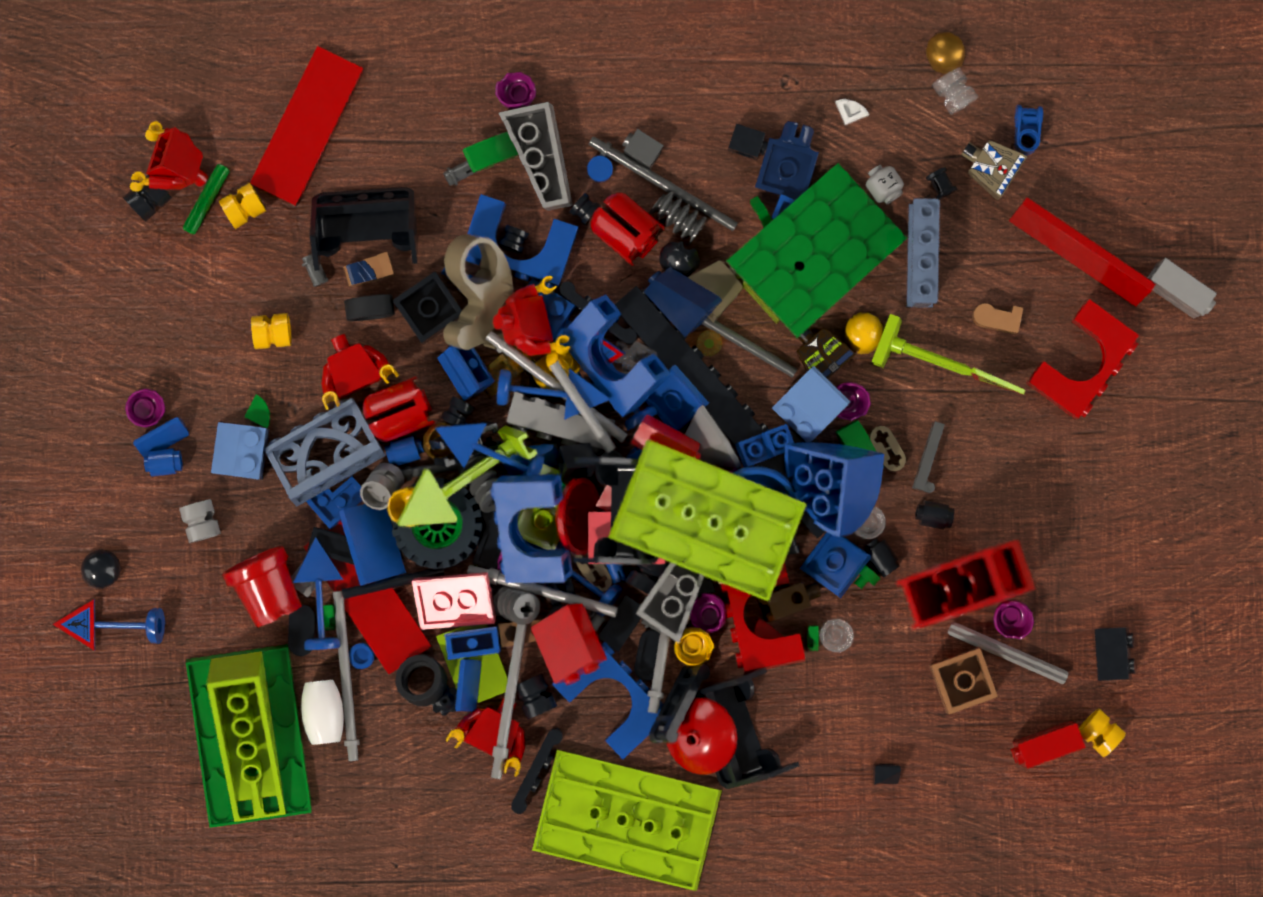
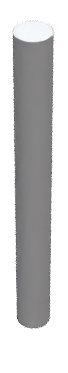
[549,361,616,453]

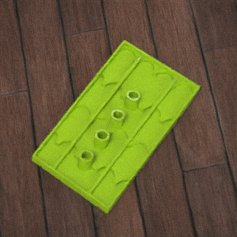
[609,440,806,601]
[532,750,722,891]

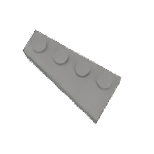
[499,102,573,211]
[506,392,615,454]
[636,563,704,643]

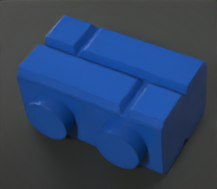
[437,346,495,401]
[445,626,501,660]

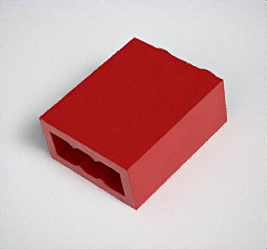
[530,603,607,685]
[1010,721,1086,769]

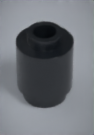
[915,500,955,530]
[865,538,900,578]

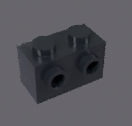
[1095,627,1136,681]

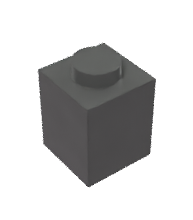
[622,129,664,169]

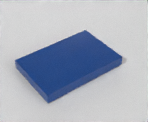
[339,504,406,586]

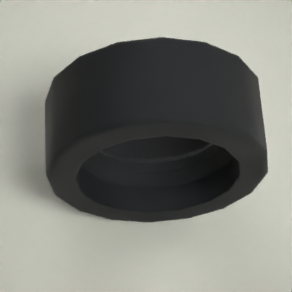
[344,294,395,321]
[395,655,448,706]

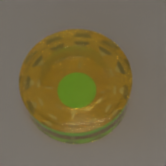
[696,330,722,356]

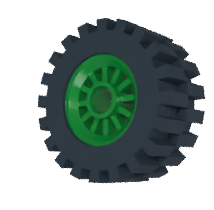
[391,478,484,569]

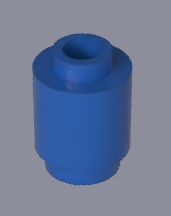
[385,434,425,466]
[144,448,183,477]

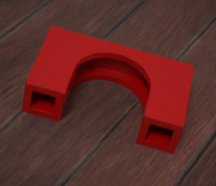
[1026,299,1139,420]
[596,414,701,512]
[720,561,805,674]

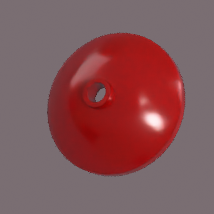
[555,478,601,555]
[666,697,737,775]

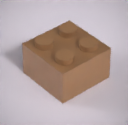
[929,647,998,714]

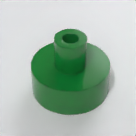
[854,565,881,589]

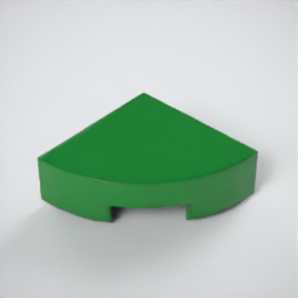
[749,196,772,228]
[244,394,271,429]
[323,605,336,631]
[807,626,819,652]

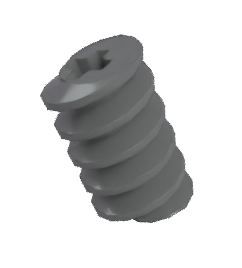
[649,191,707,245]
[458,455,498,513]
[491,584,540,625]

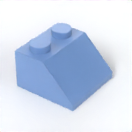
[772,366,850,442]
[211,422,269,480]

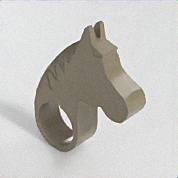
[443,234,514,350]

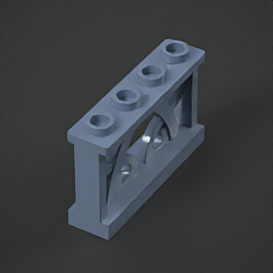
[906,199,940,308]
[264,398,386,507]

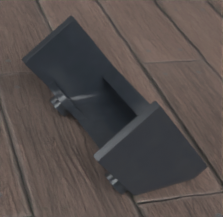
[310,187,418,271]
[573,458,659,564]
[695,668,800,789]

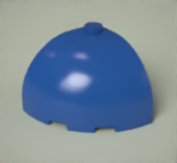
[785,442,884,537]

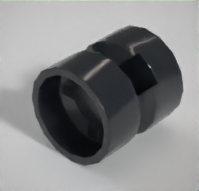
[123,175,172,222]
[625,563,669,594]
[516,673,557,720]

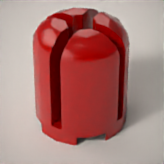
[590,192,665,266]
[363,376,436,442]

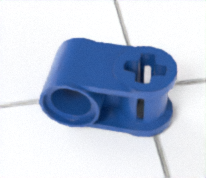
[1014,105,1043,156]

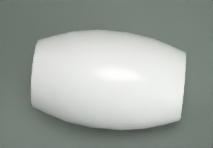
[301,680,344,745]

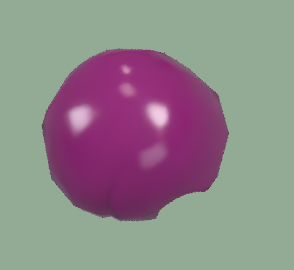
[495,72,536,110]
[836,382,871,421]
[125,388,165,428]
[689,593,727,633]
[993,600,1034,640]

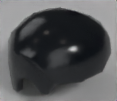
[659,242,700,277]
[80,549,121,589]

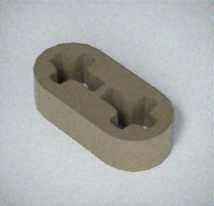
[869,426,906,472]
[576,553,612,592]

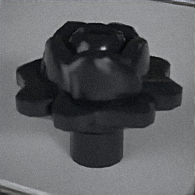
[432,685,457,716]

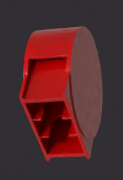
[896,539,1036,630]

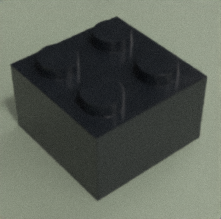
[392,271,462,345]

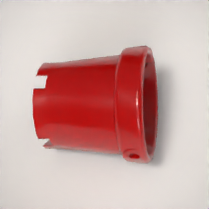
[222,546,302,627]

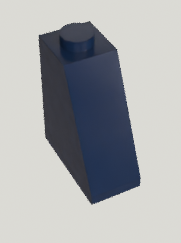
[644,267,723,337]

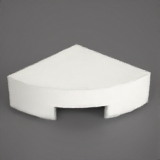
[835,99,869,125]

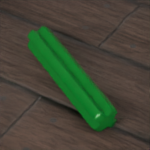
[183,164,230,235]

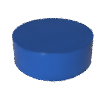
[587,156,613,182]
[349,643,375,669]

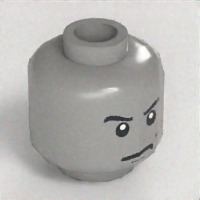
[866,165,904,204]

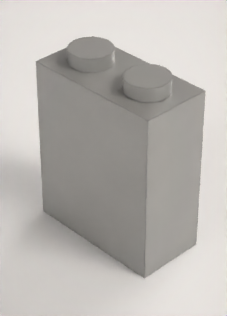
[1147,258,1217,319]

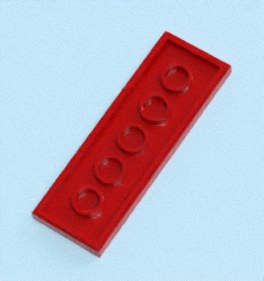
[250,46,364,207]
[1009,197,1156,306]
[303,522,432,675]

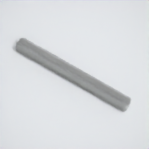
[948,622,1069,684]

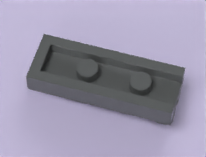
[912,421,945,493]

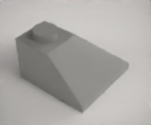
[685,405,742,468]

